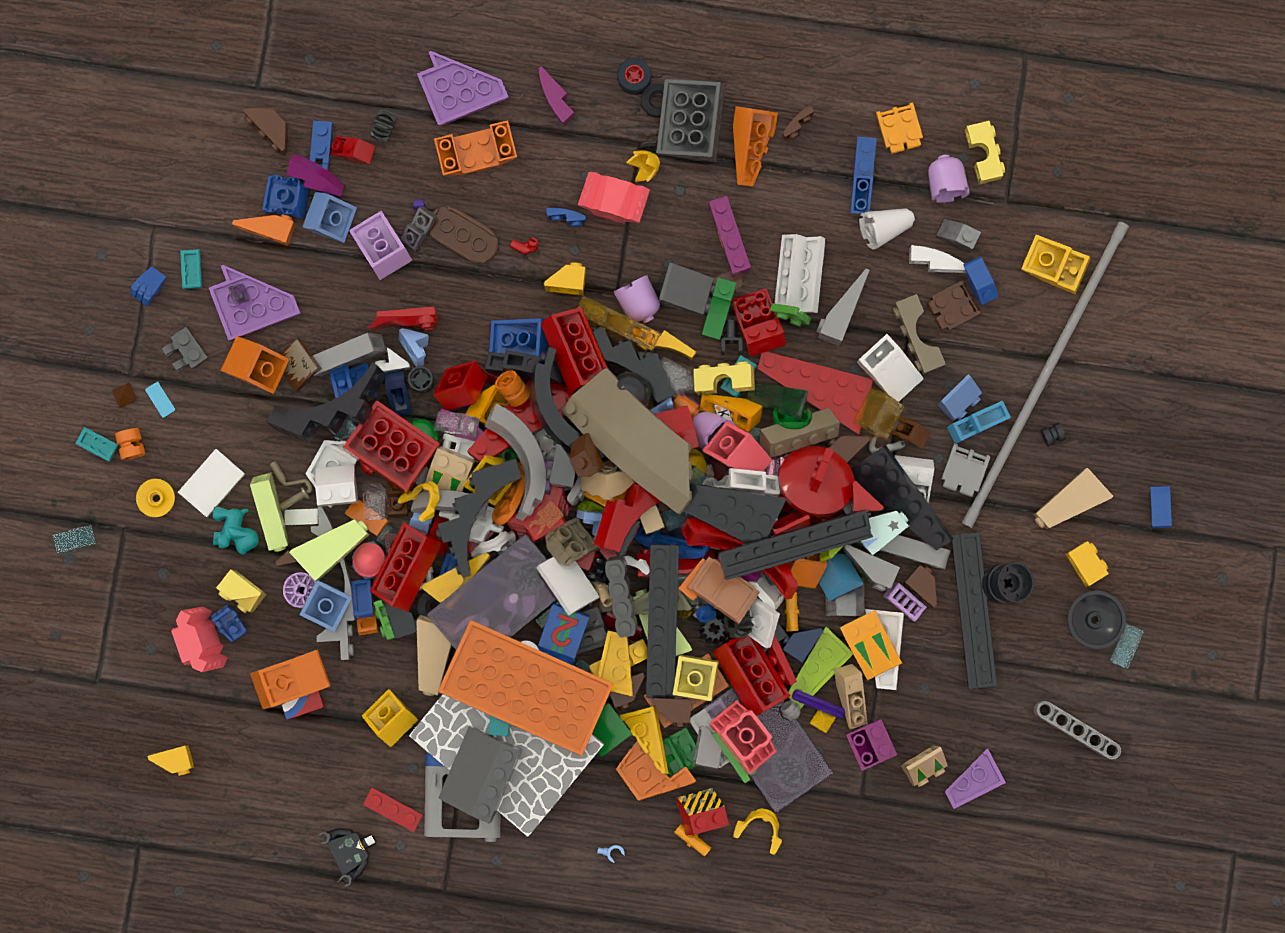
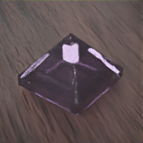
[228,284,251,305]

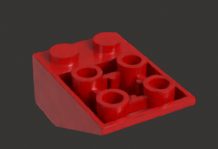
[731,289,786,357]

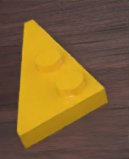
[421,553,491,610]
[620,706,669,775]

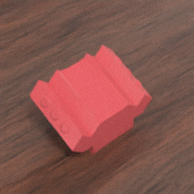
[578,172,650,224]
[171,607,228,672]
[709,700,777,775]

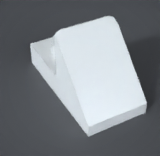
[375,348,411,373]

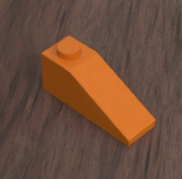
[232,214,296,246]

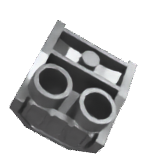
[825,578,865,616]

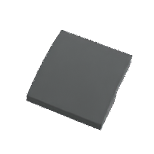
[577,604,607,654]

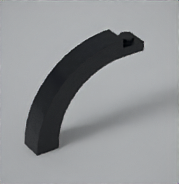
[531,347,595,454]

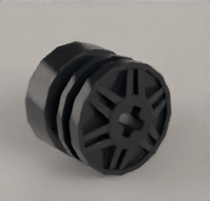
[983,562,1034,604]

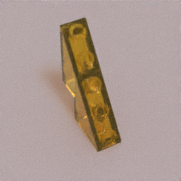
[578,296,661,351]

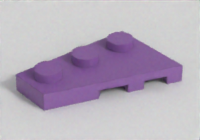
[945,748,1006,810]

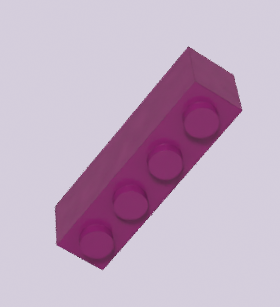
[708,196,751,277]

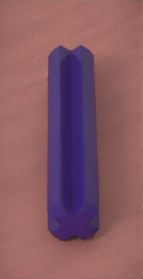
[792,689,845,719]

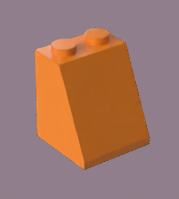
[221,336,290,394]

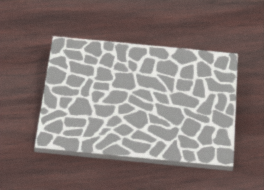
[409,695,604,836]

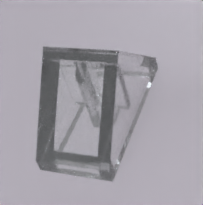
[362,483,386,520]

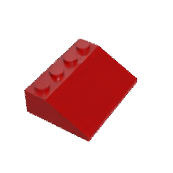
[343,400,440,494]

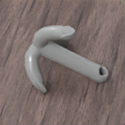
[869,436,905,454]

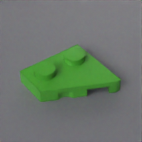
[770,303,811,327]
[374,600,395,640]

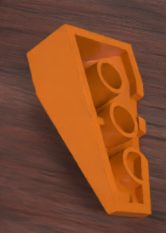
[733,106,778,186]

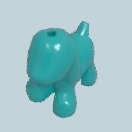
[213,507,259,555]

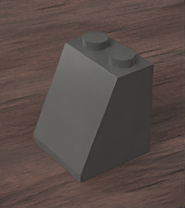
[659,263,716,317]

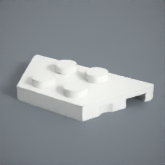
[306,440,358,508]

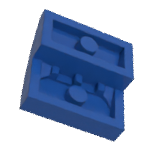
[329,363,377,398]

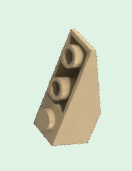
[834,664,868,729]

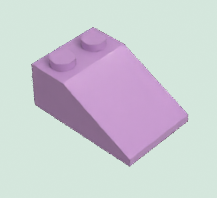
[349,211,412,280]

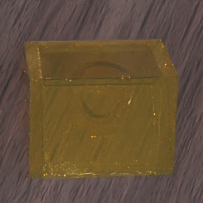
[853,388,905,440]

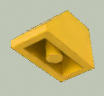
[148,745,194,776]

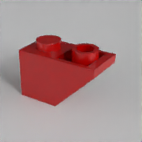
[330,136,375,164]

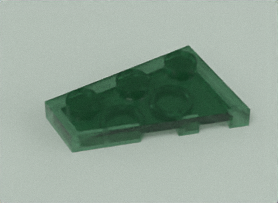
[748,382,808,421]

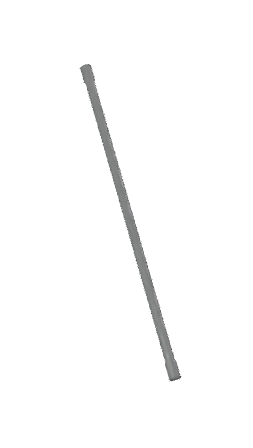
[962,221,1129,528]

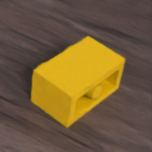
[1065,541,1108,587]

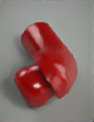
[510,238,538,255]

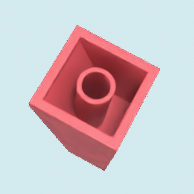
[702,421,772,472]

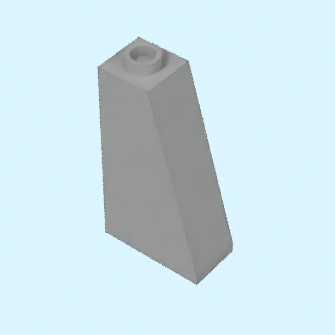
[313,333,387,376]

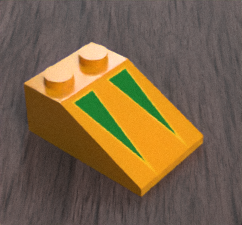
[840,610,902,680]

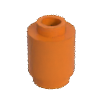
[673,394,700,419]

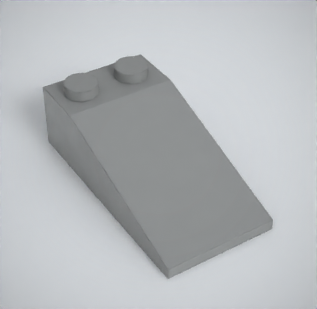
[816,269,869,346]

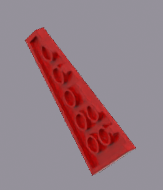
[757,351,873,435]
[467,380,568,463]

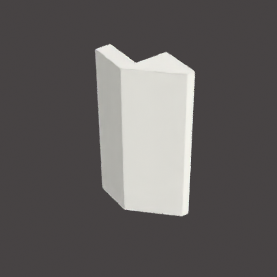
[775,234,826,313]

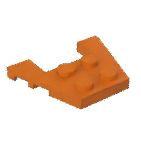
[616,732,697,801]

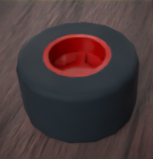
[617,58,651,95]

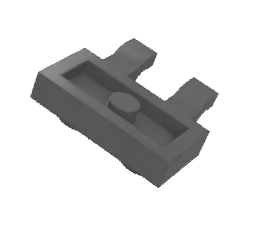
[162,327,208,373]

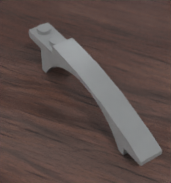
[311,506,357,660]

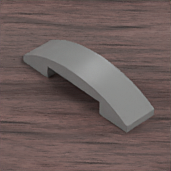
[411,490,489,518]

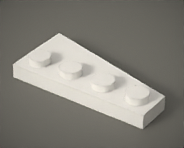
[865,609,904,690]

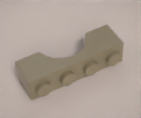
[892,294,946,375]
[759,408,840,458]

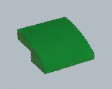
[592,703,632,757]
[663,726,696,778]

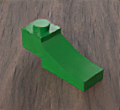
[702,278,736,341]

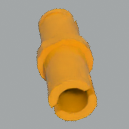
[784,592,799,632]
[674,824,711,857]

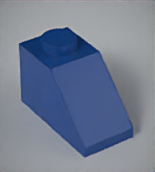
[963,257,999,305]

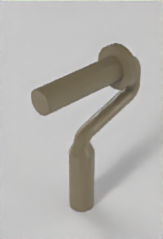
[270,461,312,510]

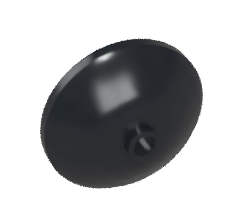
[1067,591,1126,649]

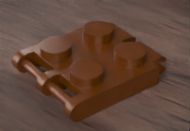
[927,279,982,331]

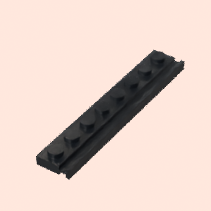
[718,509,873,580]
[951,532,997,689]
[646,544,679,699]

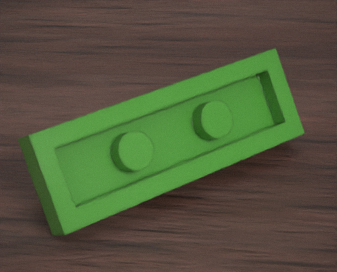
[712,732,757,783]

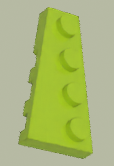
[788,627,853,709]

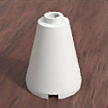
[859,208,915,249]

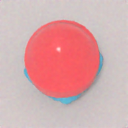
[352,541,386,579]

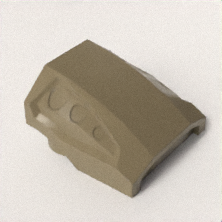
[545,518,600,566]

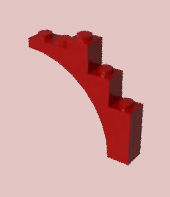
[593,482,695,552]
[681,517,798,599]

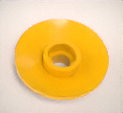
[136,479,175,517]

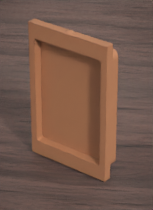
[688,557,760,624]

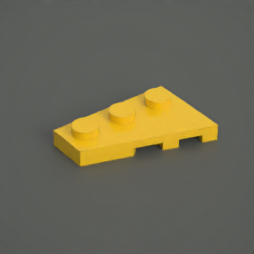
[597,631,633,696]

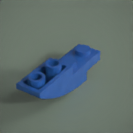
[850,136,877,214]

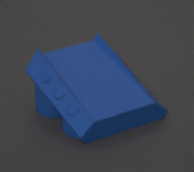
[262,175,311,218]

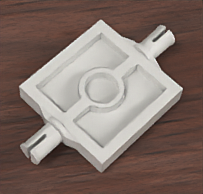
[439,507,504,544]

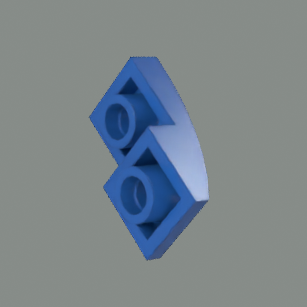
[546,208,586,227]
[1150,486,1172,528]

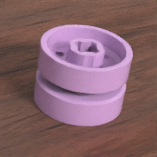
[283,572,316,608]

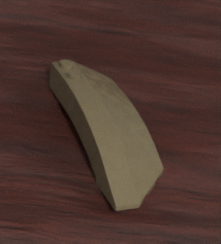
[561,368,692,514]

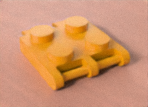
[876,102,923,154]

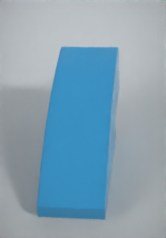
[947,401,1011,443]

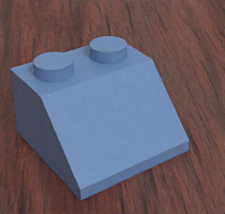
[302,192,357,243]
[937,374,982,421]

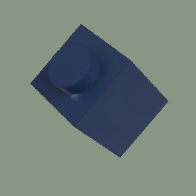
[385,370,412,416]
[781,628,824,663]

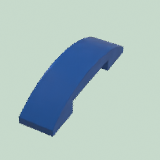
[635,526,710,559]

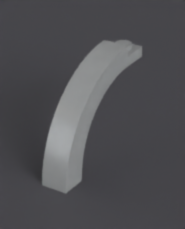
[485,404,546,521]

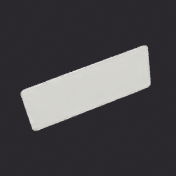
[285,509,318,525]

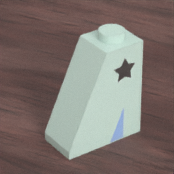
[860,511,909,555]

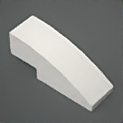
[909,245,966,273]
[729,468,780,496]

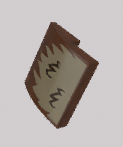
[280,338,322,392]

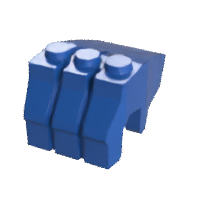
[131,266,166,306]
[211,605,248,642]

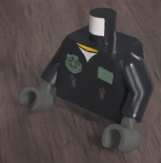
[316,828,377,889]

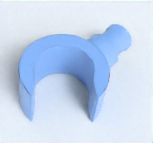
[597,845,625,863]

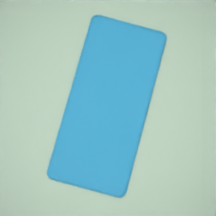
[145,382,175,418]

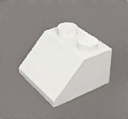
[315,465,358,507]

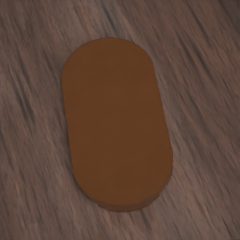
[429,206,498,264]

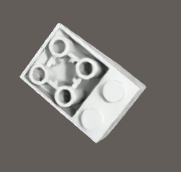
[857,334,924,404]
[895,455,934,503]

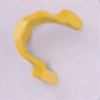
[398,481,440,522]
[733,808,782,855]

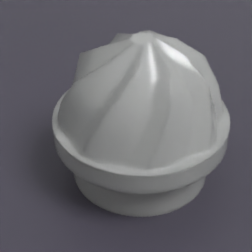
[780,700,800,721]

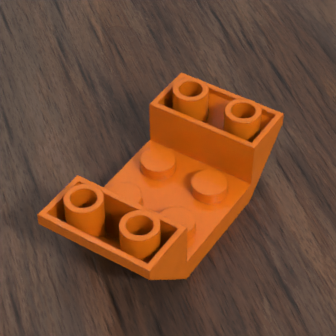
[434,120,517,176]
[250,649,331,709]

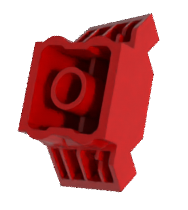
[507,486,572,543]

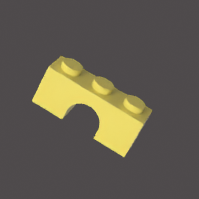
[965,121,1005,184]
[694,362,755,395]

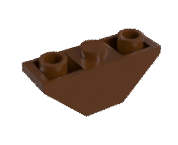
[243,108,288,155]

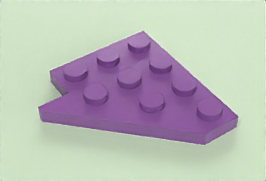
[417,51,509,127]
[209,265,301,341]

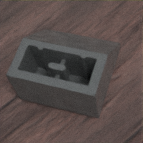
[546,444,576,490]

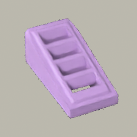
[883,582,926,622]

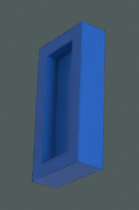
[351,579,374,619]

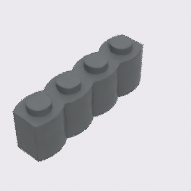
[605,555,638,638]

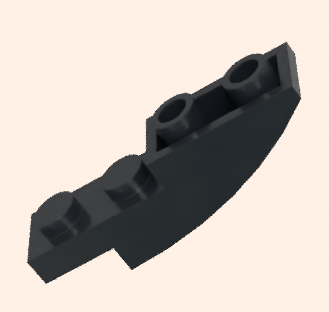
[485,350,563,384]

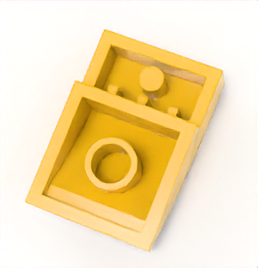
[1021,235,1090,295]

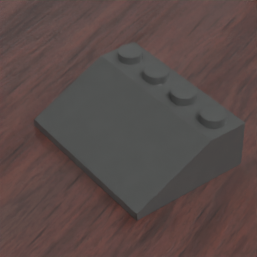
[656,79,725,162]
[438,726,523,824]

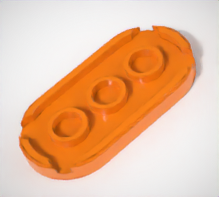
[492,461,525,526]

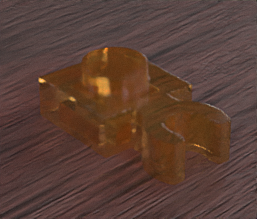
[529,501,564,535]

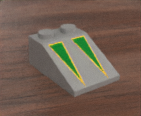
[842,545,900,592]

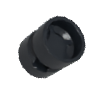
[408,366,435,394]

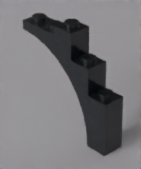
[591,326,678,404]
[266,363,386,444]
[436,459,522,578]

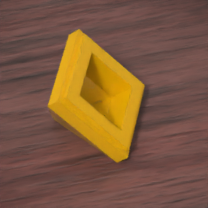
[810,710,836,733]

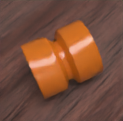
[495,370,530,407]
[115,428,146,461]

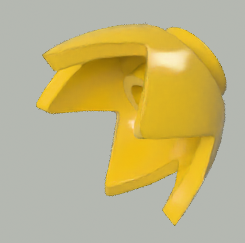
[626,150,660,182]

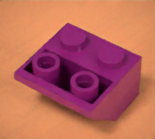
[846,719,897,771]

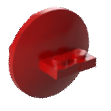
[778,446,855,517]

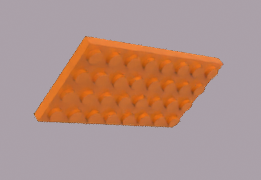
[438,620,613,756]

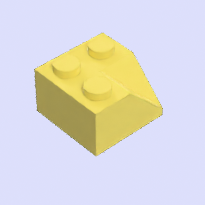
[216,569,267,613]
[673,654,719,701]

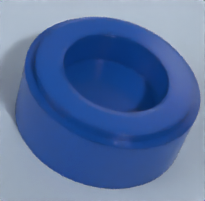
[696,605,716,622]

